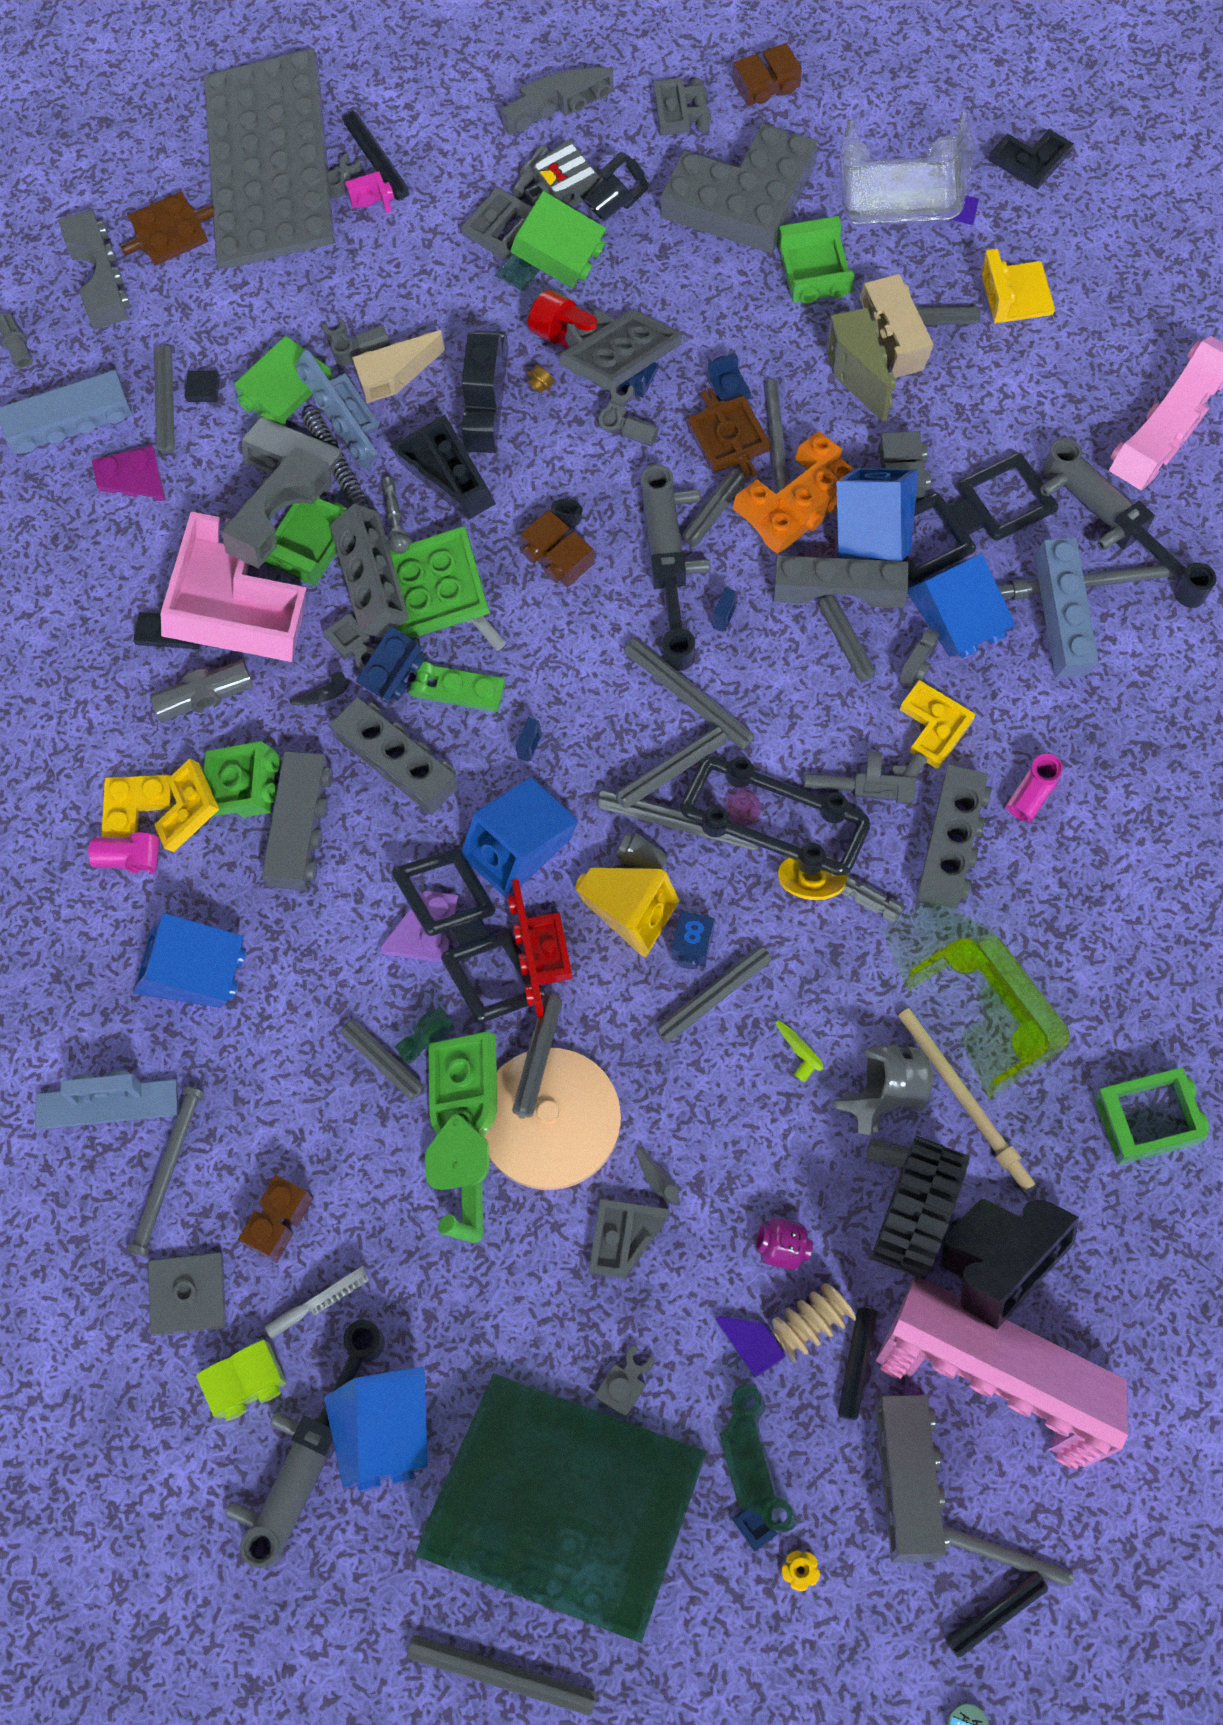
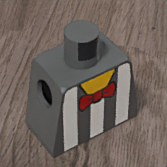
[525,139,600,207]

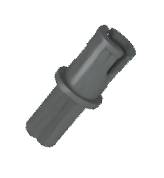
[0,313,33,369]

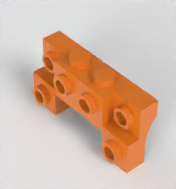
[732,431,854,555]

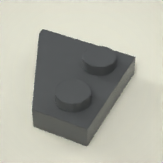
[589,1199,670,1280]

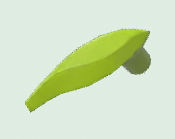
[775,1020,823,1083]

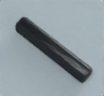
[838,1307,877,1420]
[946,1573,1049,1657]

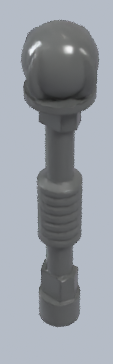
[382,477,411,554]

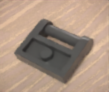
[461,187,533,261]

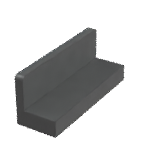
[241,417,342,496]

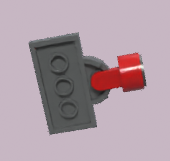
[527,289,683,391]

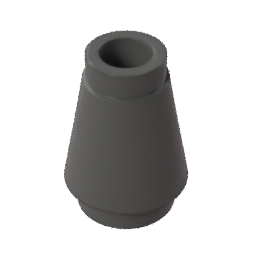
[616,832,669,869]

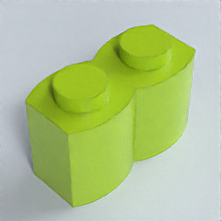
[196,1340,287,1421]

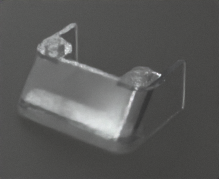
[840,112,975,224]

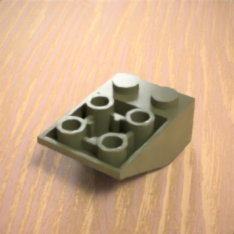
[827,308,896,421]

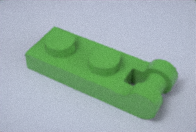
[408,662,506,712]

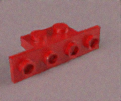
[507,879,573,1018]

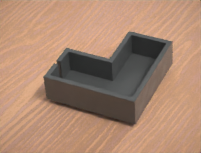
[661,123,818,254]

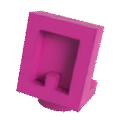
[345,172,394,213]

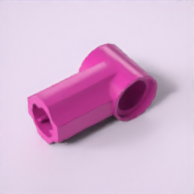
[1005,754,1063,823]
[88,832,160,874]

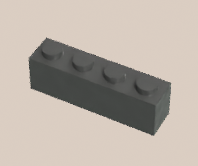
[262,751,333,891]
[875,1395,950,1563]

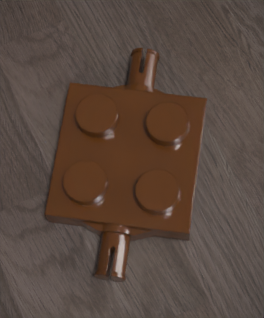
[120,191,215,266]
[687,388,771,480]

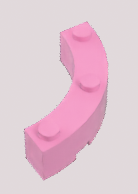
[1109,336,1223,491]

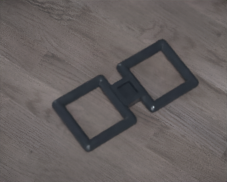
[902,452,1059,582]
[392,848,546,1023]

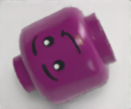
[755,1218,813,1271]

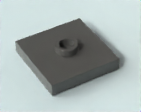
[148,1252,226,1336]

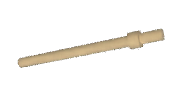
[898,1008,1036,1192]

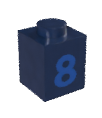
[671,911,715,969]

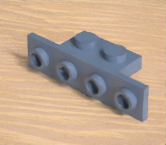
[295,350,380,470]
[35,1070,178,1130]

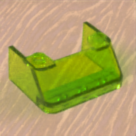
[906,934,1070,1099]

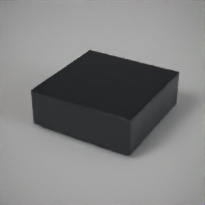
[185,371,220,402]

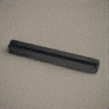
[343,111,409,201]

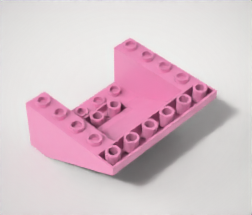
[875,1276,1128,1470]

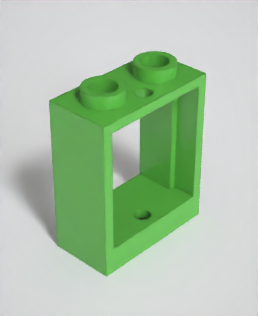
[1094,1067,1209,1165]

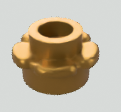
[527,365,555,394]

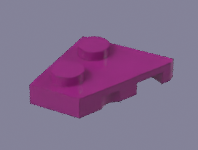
[91,445,166,501]

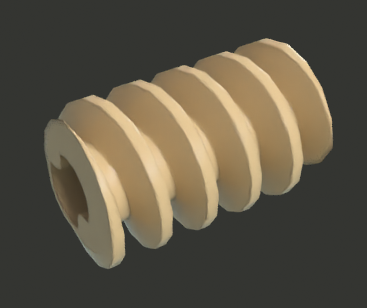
[772,1283,856,1363]

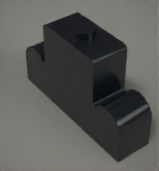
[462,330,509,453]
[942,1199,1079,1329]

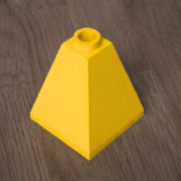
[575,868,680,958]

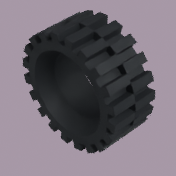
[871,1135,970,1280]

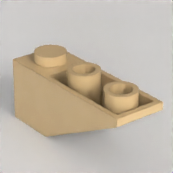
[352,330,445,403]

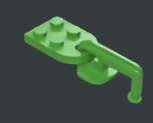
[425,1032,497,1243]

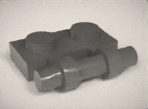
[653,78,711,135]

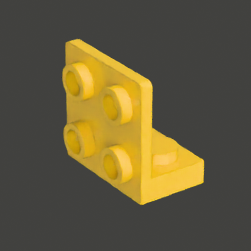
[981,248,1055,324]

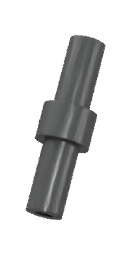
[512,145,549,198]

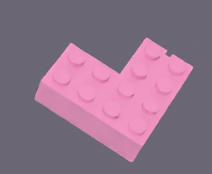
[161,512,306,662]

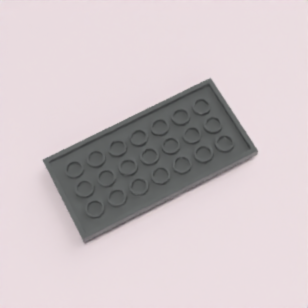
[204,48,335,269]

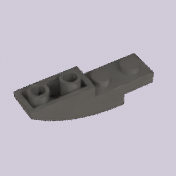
[501,67,614,135]

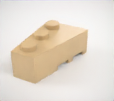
[860,274,934,378]

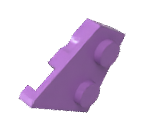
[381,891,459,962]

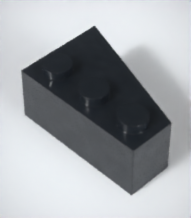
[390,415,496,520]

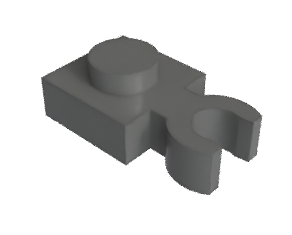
[324,613,375,672]
[899,628,940,688]
[594,1345,655,1418]

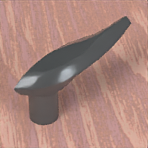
[637,1147,680,1205]

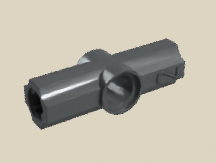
[150,660,253,723]

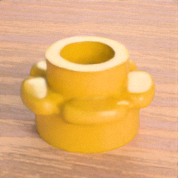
[781,1550,820,1591]

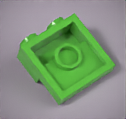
[203,741,281,817]

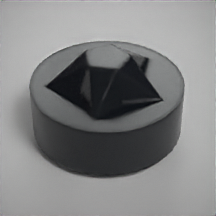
[551,499,583,527]

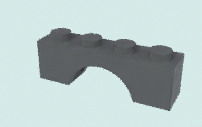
[58,209,131,330]
[222,447,330,568]
[774,556,908,608]

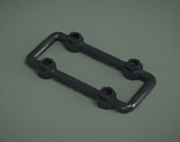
[680,757,871,876]

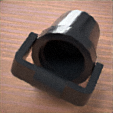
[584,152,649,222]

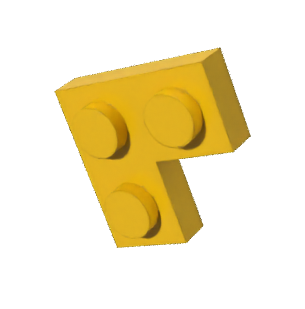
[900,680,976,770]
[154,758,219,853]
[101,775,173,838]

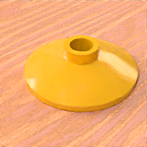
[778,857,847,900]

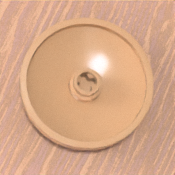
[484,1048,621,1190]

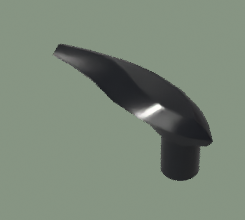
[289,672,350,705]

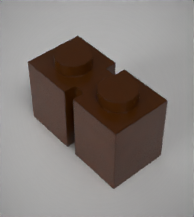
[733,43,802,107]
[521,510,595,588]
[238,1175,313,1263]

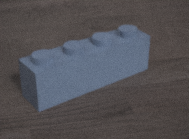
[0,370,132,454]
[1034,537,1099,679]

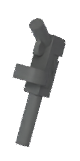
[804,751,927,805]

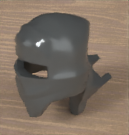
[833,1044,934,1135]

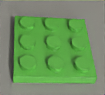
[390,526,490,638]

